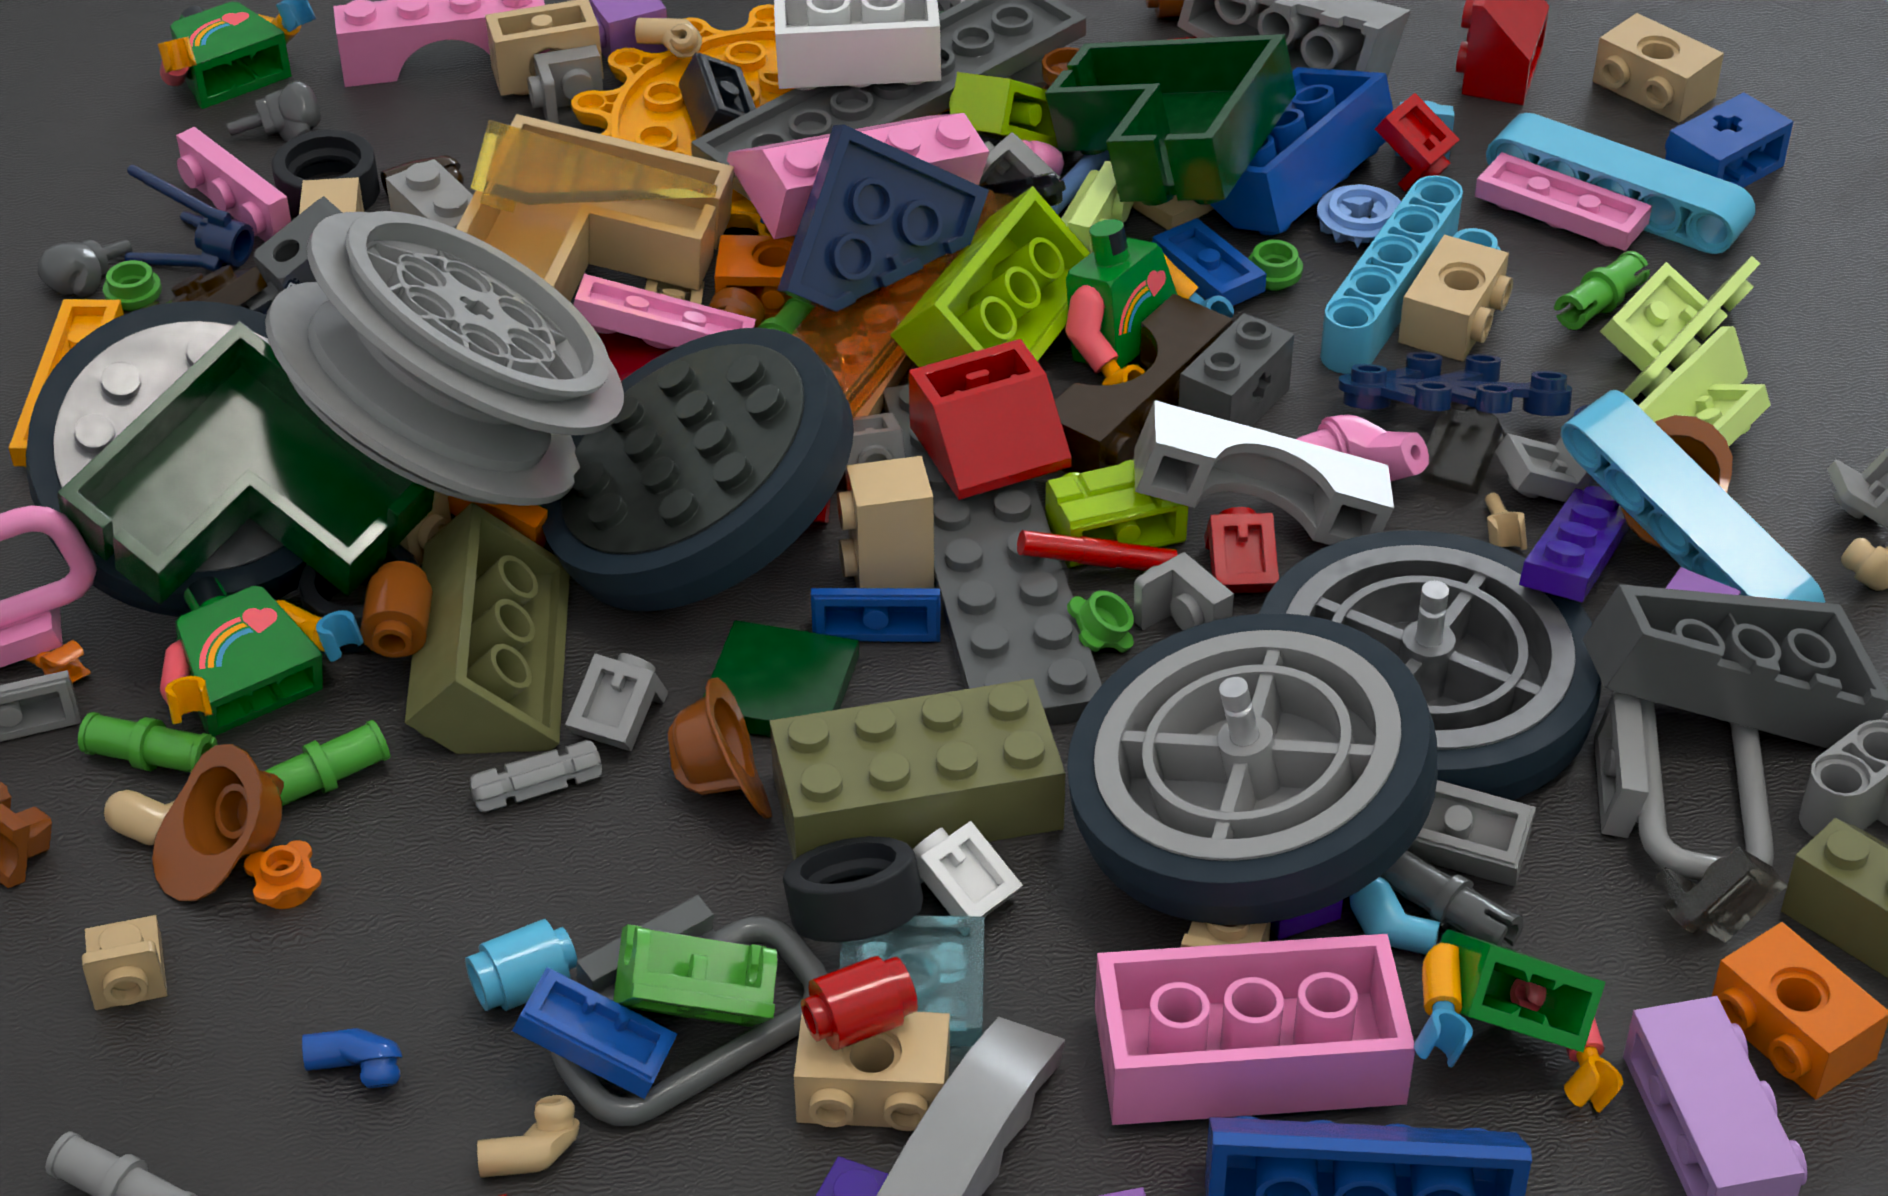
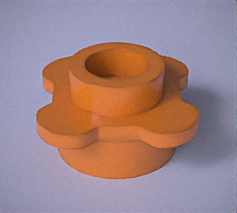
[244,840,322,909]

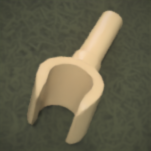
[1485,493,1527,550]

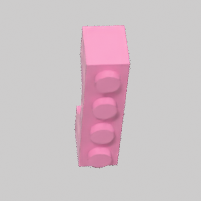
[333,0,550,87]

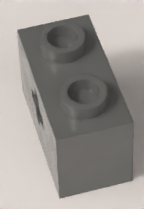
[1178,313,1294,427]

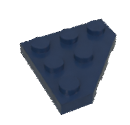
[777,124,989,312]

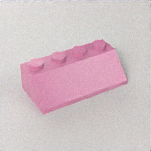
[727,113,990,239]

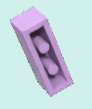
[1623,996,1807,1196]

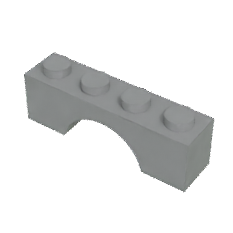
[1134,400,1394,545]

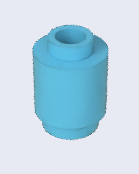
[465,919,578,1011]

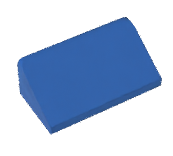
[811,588,941,642]

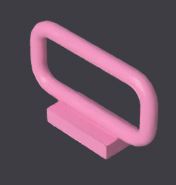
[0,505,97,668]

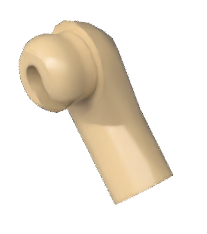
[635,17,702,59]

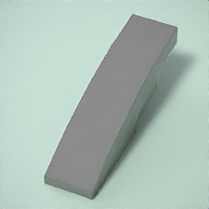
[877,1016,1065,1196]

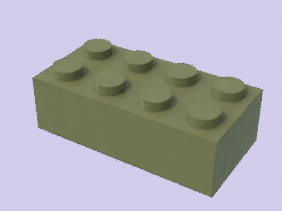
[769,679,1066,860]

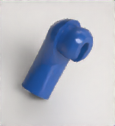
[302,1028,403,1088]

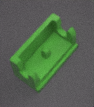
[613,924,777,1027]

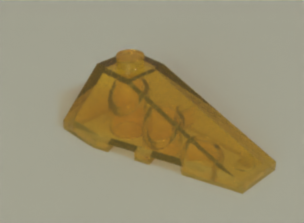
[471,120,718,213]

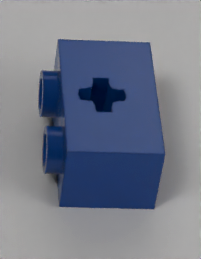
[1665,92,1793,188]

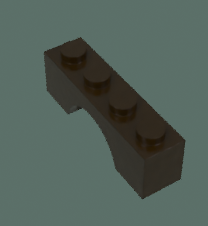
[1055,294,1233,473]

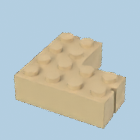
[456,114,734,302]

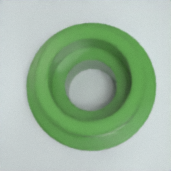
[1248,240,1303,291]
[103,260,162,312]

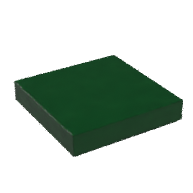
[703,620,859,737]

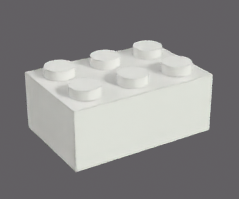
[774,0,941,90]

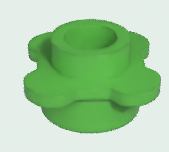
[1067,590,1134,652]

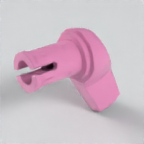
[1296,415,1429,481]

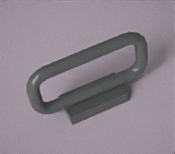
[550,895,828,1126]

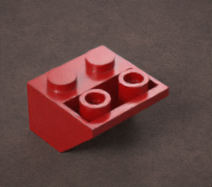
[1456,0,1550,105]
[909,339,1072,500]

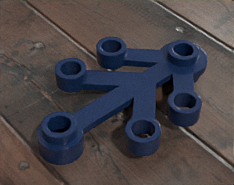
[1338,352,1572,416]

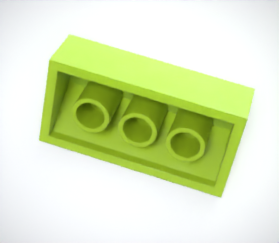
[890,186,1091,367]

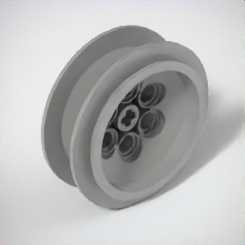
[265,211,624,506]

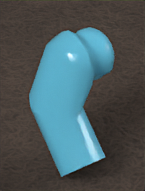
[1349,877,1440,955]

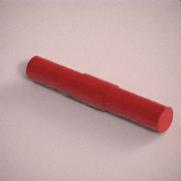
[1017,530,1178,571]

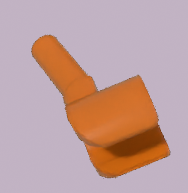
[24,640,91,683]

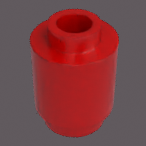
[801,956,918,1051]

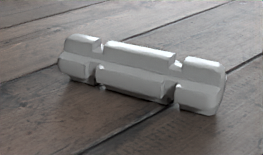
[470,740,602,813]

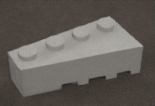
[1177,0,1411,79]

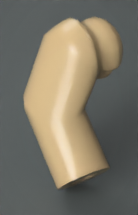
[1841,538,1888,591]
[104,790,174,846]
[477,1095,580,1178]

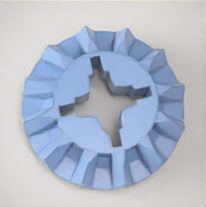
[1316,184,1401,248]

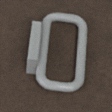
[1594,691,1775,887]

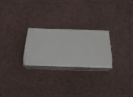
[0,670,81,742]
[1407,780,1536,886]

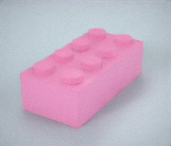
[1095,934,1415,1125]

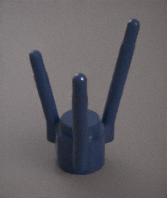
[124,165,254,272]

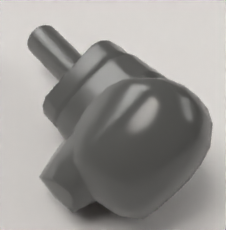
[227,81,321,142]
[38,240,132,297]

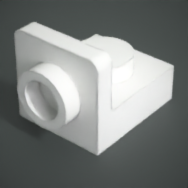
[913,821,1023,932]

